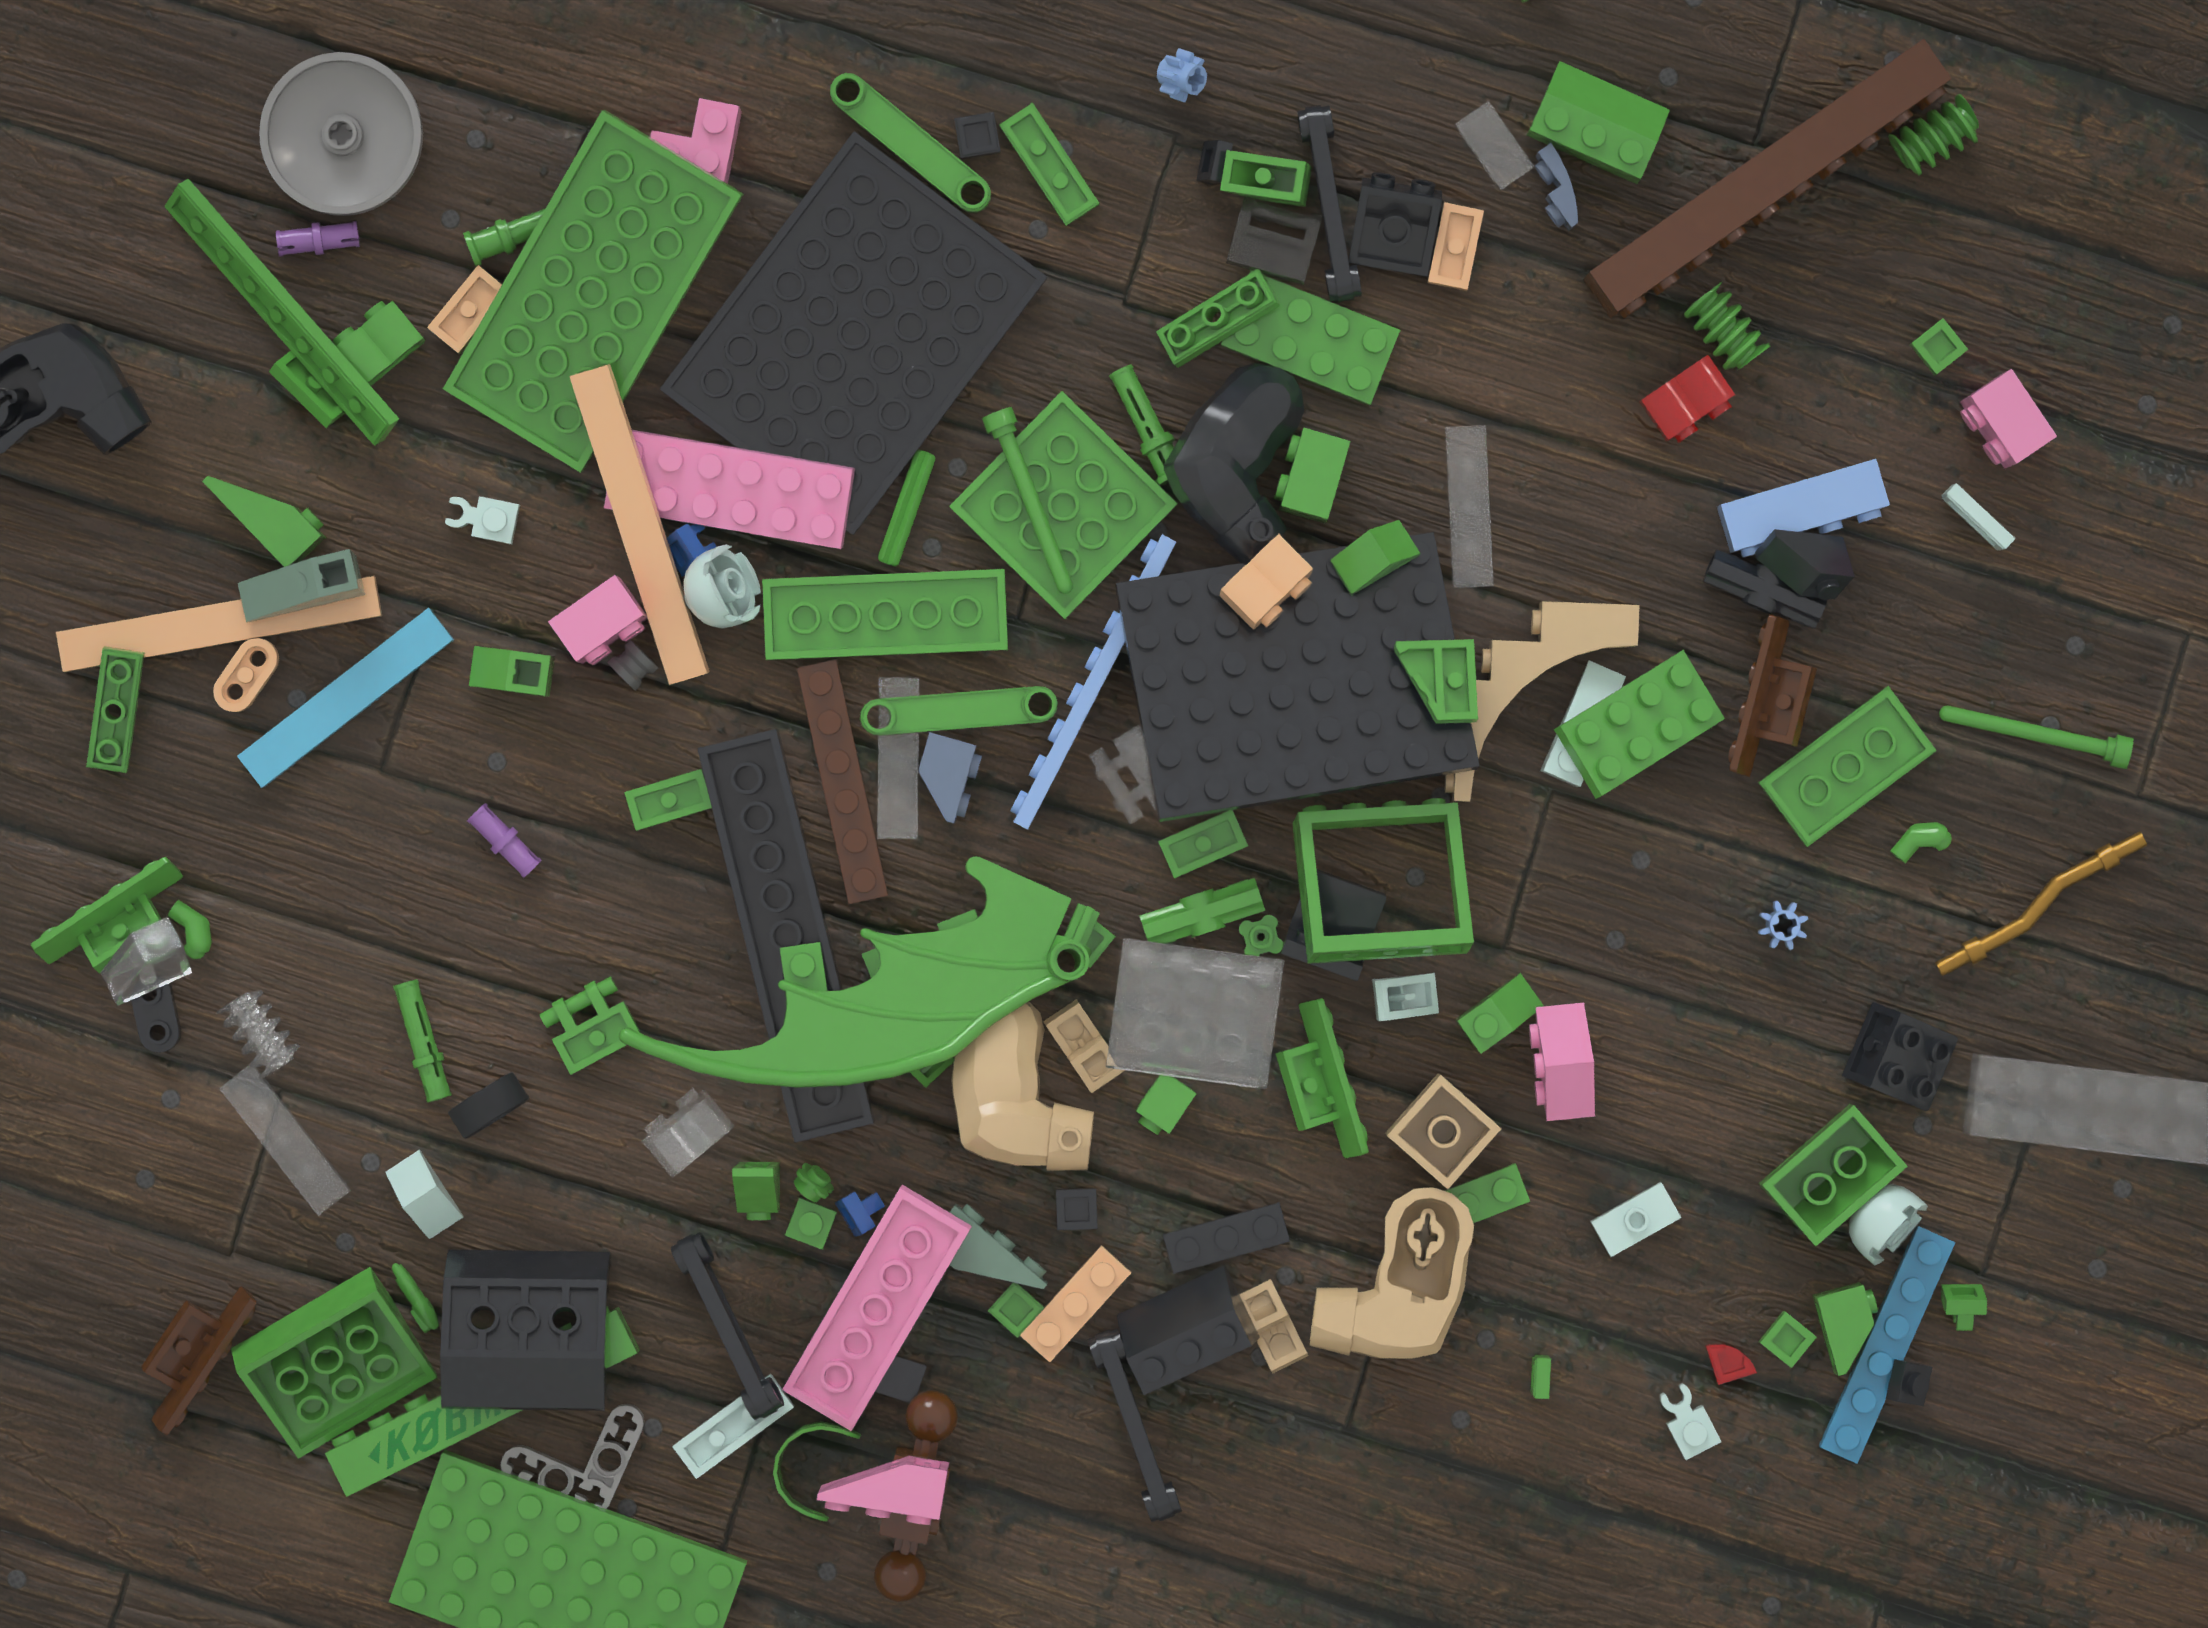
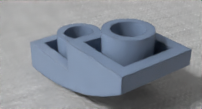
[1535,143,1578,231]

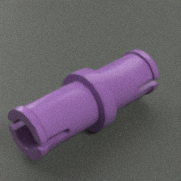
[276,221,360,257]
[467,803,542,878]

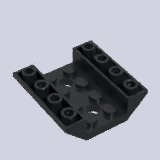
[440,1249,610,1411]

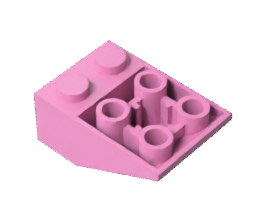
[817,1456,949,1525]

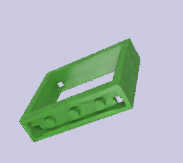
[1292,798,1474,964]

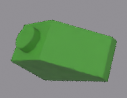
[1220,150,1312,207]
[1455,973,1544,1054]
[1812,1282,1878,1376]

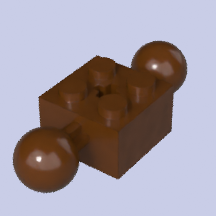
[874,1391,958,1602]

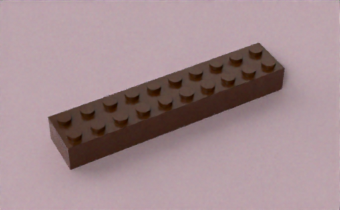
[1583,39,1952,319]

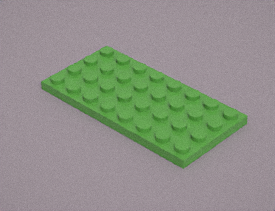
[443,110,744,473]
[389,1450,748,1628]

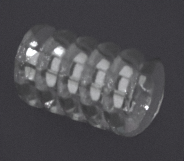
[216,989,300,1081]

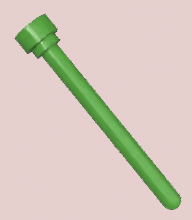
[982,407,1073,594]
[1939,705,2133,769]

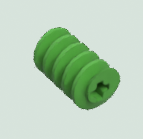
[1888,94,1979,176]
[1684,281,1771,370]

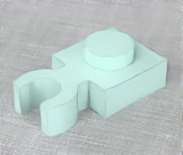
[445,496,520,544]
[1659,1383,1721,1460]

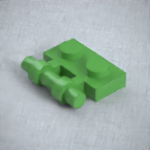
[539,976,641,1075]

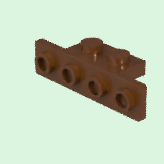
[1728,614,1817,777]
[141,1286,257,1435]

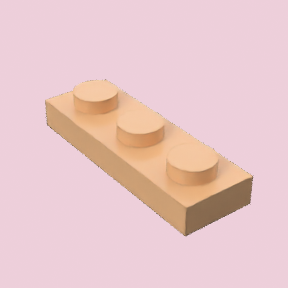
[1020,1245,1131,1362]

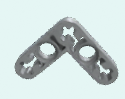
[501,1404,645,1509]

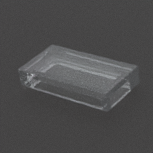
[1455,101,1534,191]

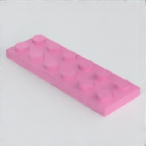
[604,430,855,549]
[782,1185,972,1431]

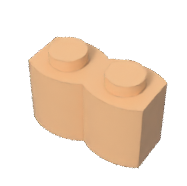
[1219,534,1313,630]

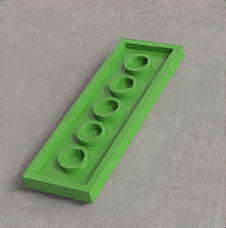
[762,569,1008,660]

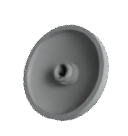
[259,52,423,216]

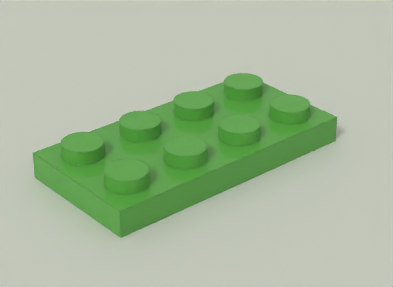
[1220,270,1400,406]
[1554,650,1725,799]

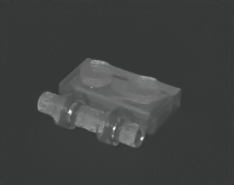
[1088,724,1156,824]

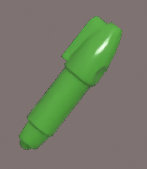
[392,1263,439,1333]

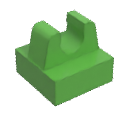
[1941,1284,1987,1331]

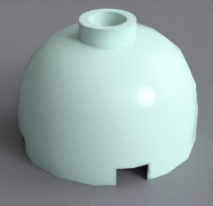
[684,544,761,629]
[1849,1184,1928,1266]

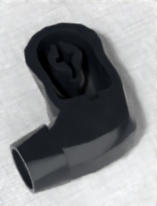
[0,323,152,455]
[1164,363,1304,565]

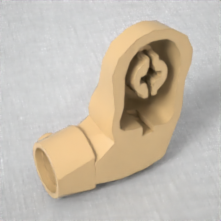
[951,1002,1094,1171]
[1310,1187,1474,1359]

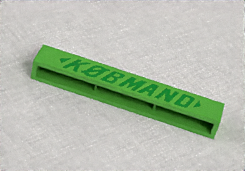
[325,1306,640,1497]

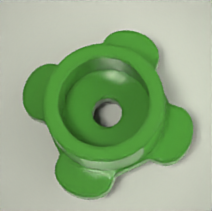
[1239,915,1283,959]
[794,1163,834,1202]

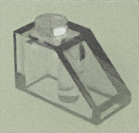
[101,917,192,1006]

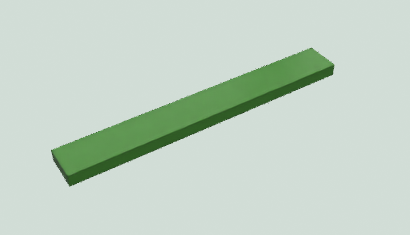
[165,179,399,446]

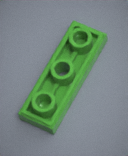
[1156,269,1280,368]
[86,646,145,773]

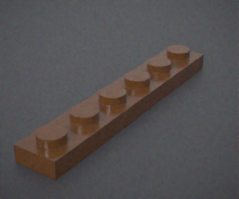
[797,659,889,904]

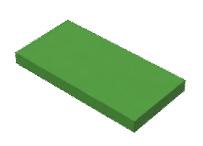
[1758,686,1937,847]

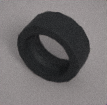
[448,1072,529,1139]

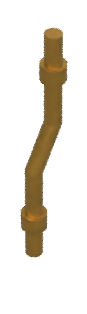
[1935,831,2147,976]

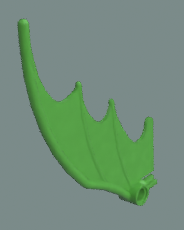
[619,856,1100,1088]

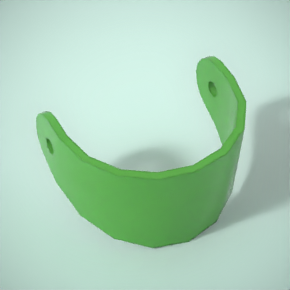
[773,1421,861,1522]

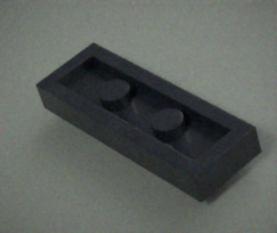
[1163,1202,1290,1274]

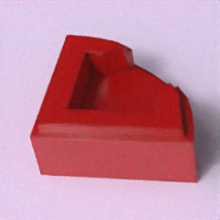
[1705,1344,1757,1385]

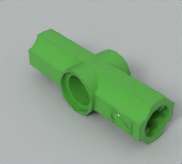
[1139,878,1265,948]

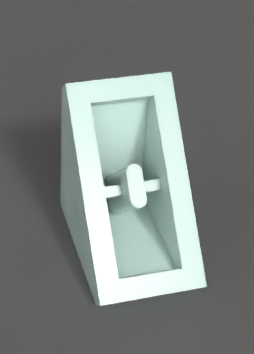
[1372,973,1439,1021]
[385,1150,464,1239]

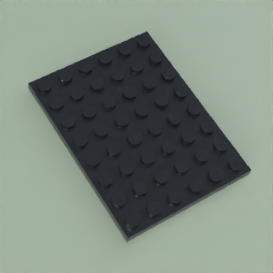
[660,131,1048,536]
[1115,532,1480,822]

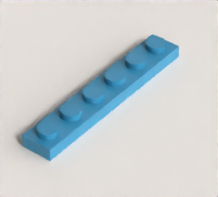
[1819,1225,1956,1464]

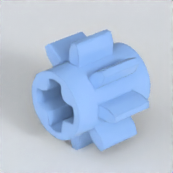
[1157,48,1207,102]
[1758,901,1808,950]

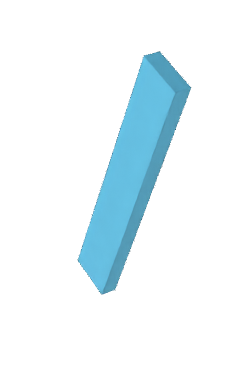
[237,608,454,788]

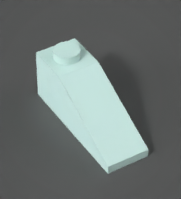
[1540,660,1626,787]

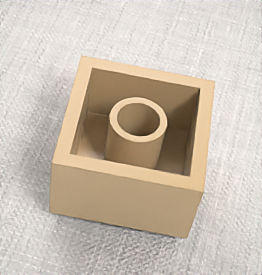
[1385,1073,1502,1189]

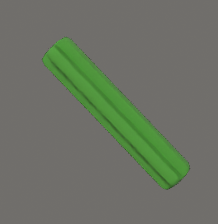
[878,450,935,566]

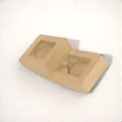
[1043,999,1125,1093]
[1239,1279,1309,1373]

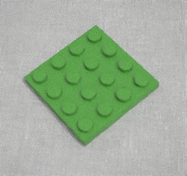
[949,391,1177,620]

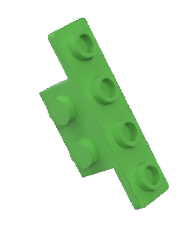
[31,857,183,974]
[1275,998,1369,1158]

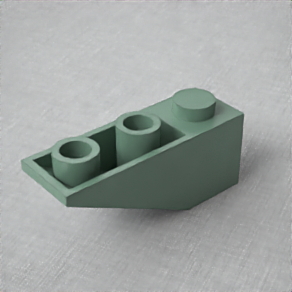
[238,549,365,623]
[949,1204,1048,1289]

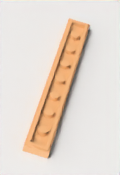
[570,364,710,685]
[56,576,382,672]

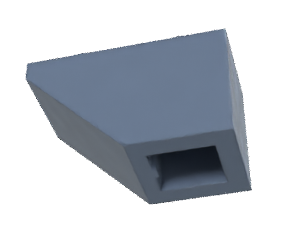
[918,732,982,823]

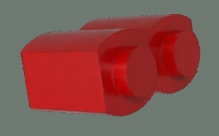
[1639,355,1735,443]

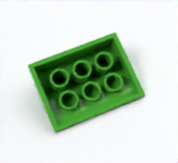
[231,1267,437,1459]

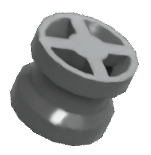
[608,639,658,691]

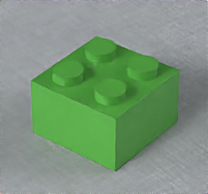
[1274,428,1350,523]

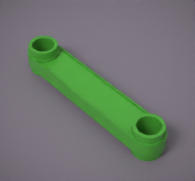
[830,73,991,213]
[859,686,1058,735]

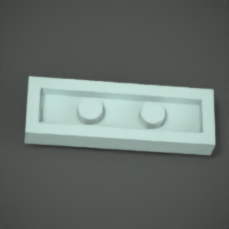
[672,1374,795,1479]

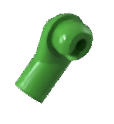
[1890,822,1952,864]
[168,900,212,959]

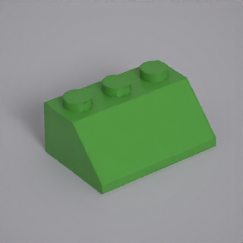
[1526,61,1670,184]
[1758,1104,1908,1246]

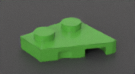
[1394,639,1478,724]

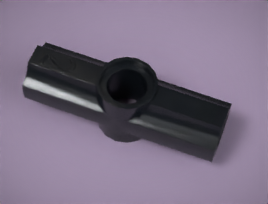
[1702,550,1827,629]

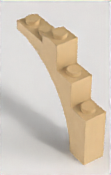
[1445,601,1639,802]

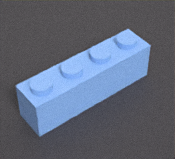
[1717,459,1890,558]

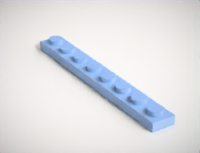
[1010,534,1176,830]

